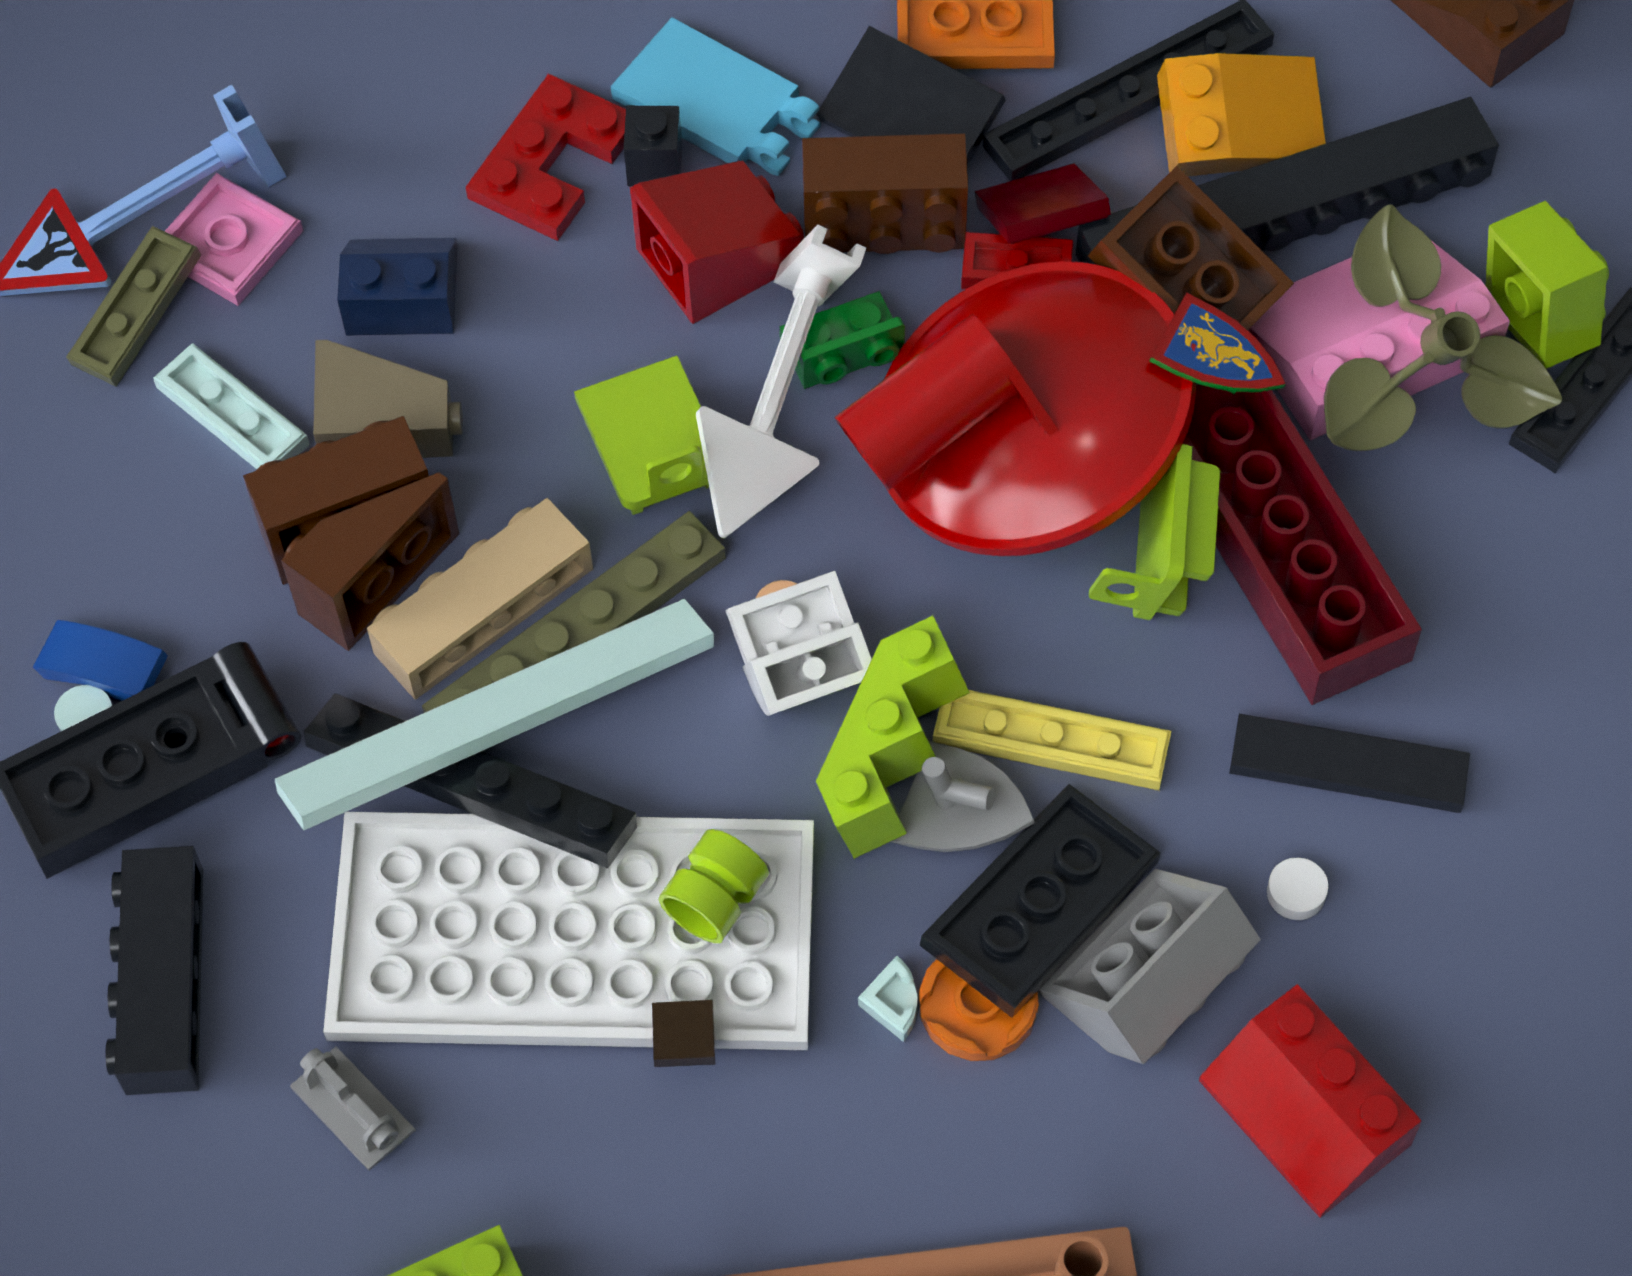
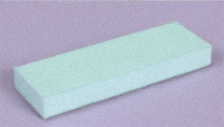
[153,343,310,469]

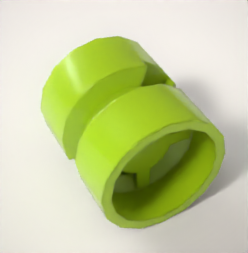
[658,829,769,944]

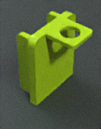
[574,355,709,515]
[1089,444,1220,621]

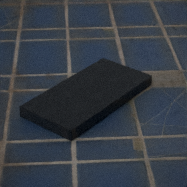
[919,784,1161,1018]

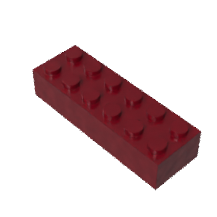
[1183,385,1422,705]

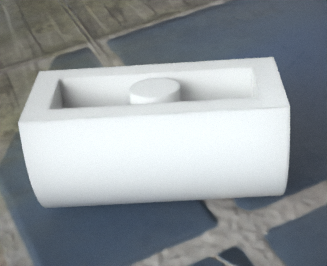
[726,571,872,716]

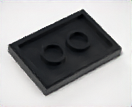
[816,26,1006,165]

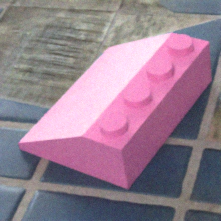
[1248,241,1510,441]

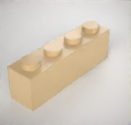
[367,498,593,700]

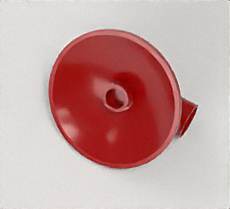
[834,261,1196,556]

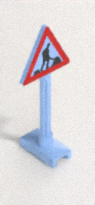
[0,85,287,296]

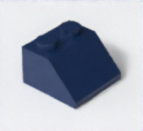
[337,238,457,336]

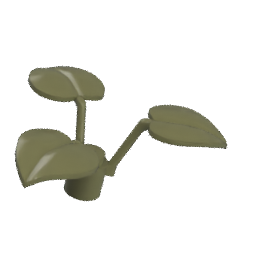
[1324,204,1562,451]

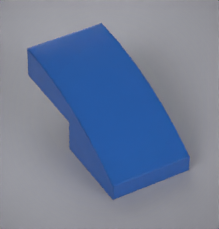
[33,620,168,701]

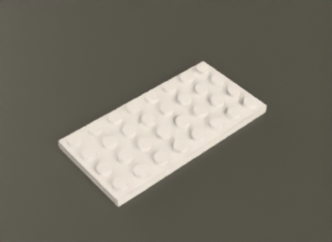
[323,812,814,1050]

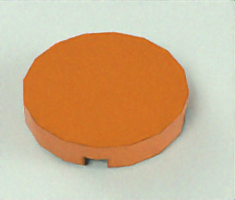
[919,959,1039,1061]

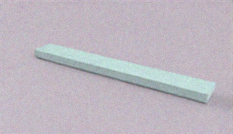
[275,599,714,831]

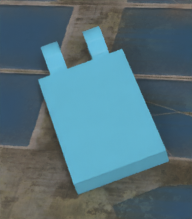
[610,17,820,176]

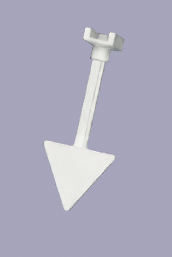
[696,225,866,538]

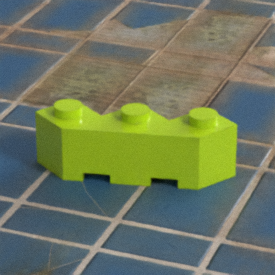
[816,615,970,859]

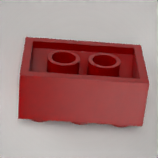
[1199,984,1422,1218]

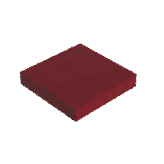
[974,163,1111,244]

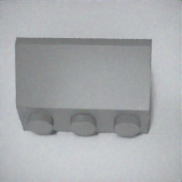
[1039,869,1261,1064]

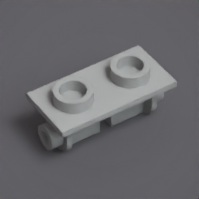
[290,1046,416,1171]

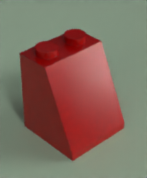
[630,160,804,324]

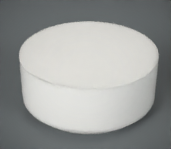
[1267,858,1328,920]

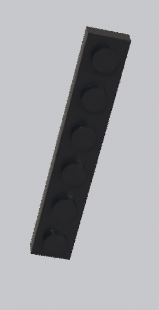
[983,0,1274,181]
[304,693,637,868]

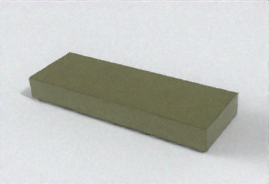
[66,226,201,387]

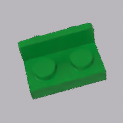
[779,291,905,389]

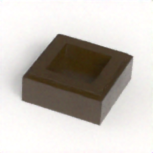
[652,1000,716,1067]

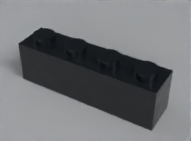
[105,846,203,1095]

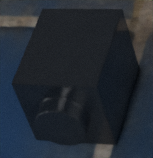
[624,105,682,186]

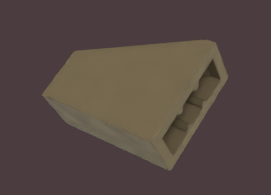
[313,340,463,458]

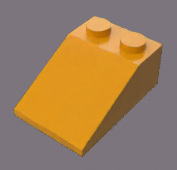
[1157,53,1326,176]

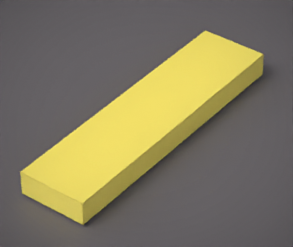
[933,690,1171,790]

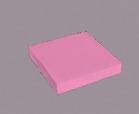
[165,173,303,306]

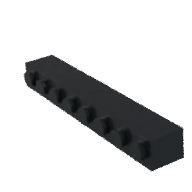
[1076,96,1499,264]

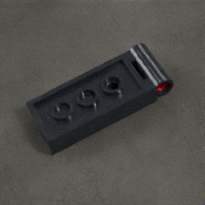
[0,642,301,879]

